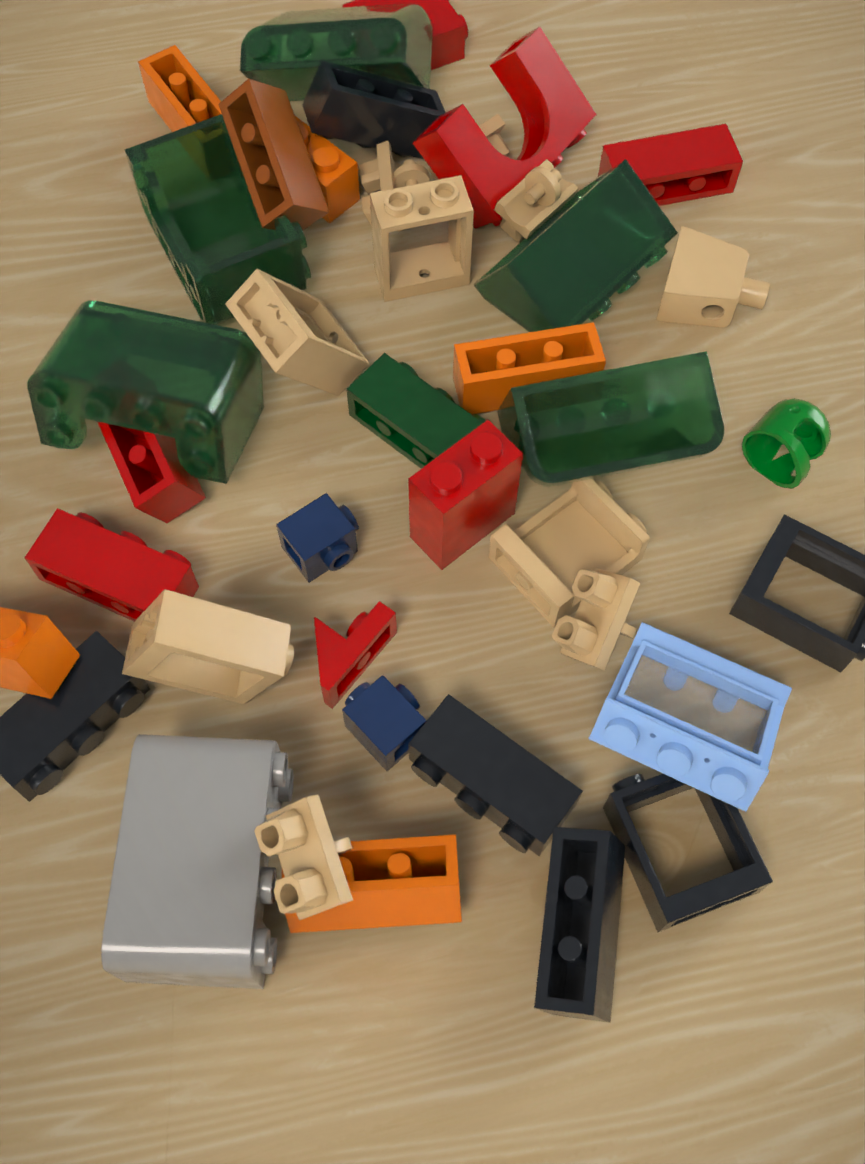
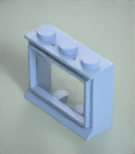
[589,622,792,812]

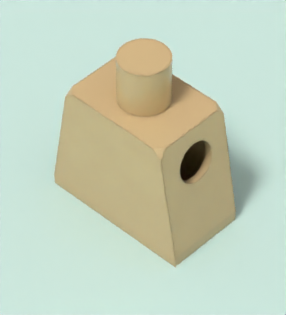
[656,226,770,328]

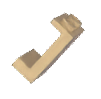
[488,470,650,628]

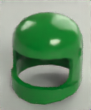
[742,398,831,489]

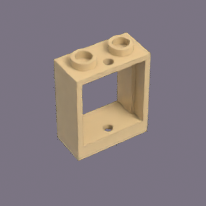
[370,175,474,302]
[225,269,370,396]
[122,589,294,704]

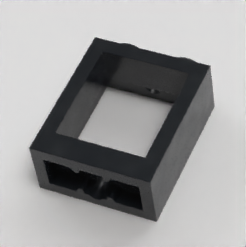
[729,514,865,673]
[603,774,773,932]

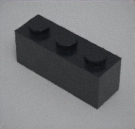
[302,60,446,159]
[0,630,150,802]
[408,694,583,856]
[534,827,625,1023]

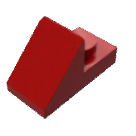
[314,601,397,709]

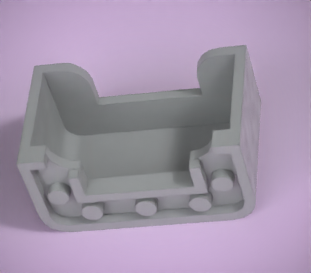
[102,734,294,989]

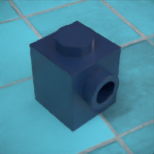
[276,493,359,583]
[342,675,427,771]

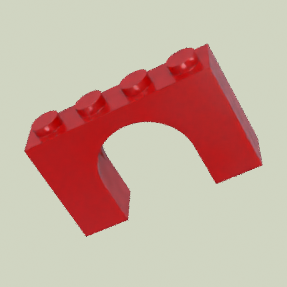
[413,26,597,229]

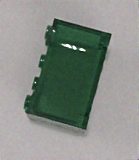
[125,114,311,329]
[27,300,264,484]

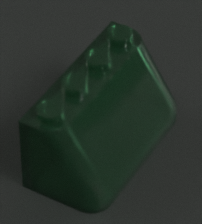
[240,3,433,101]
[474,159,678,332]
[497,351,724,487]

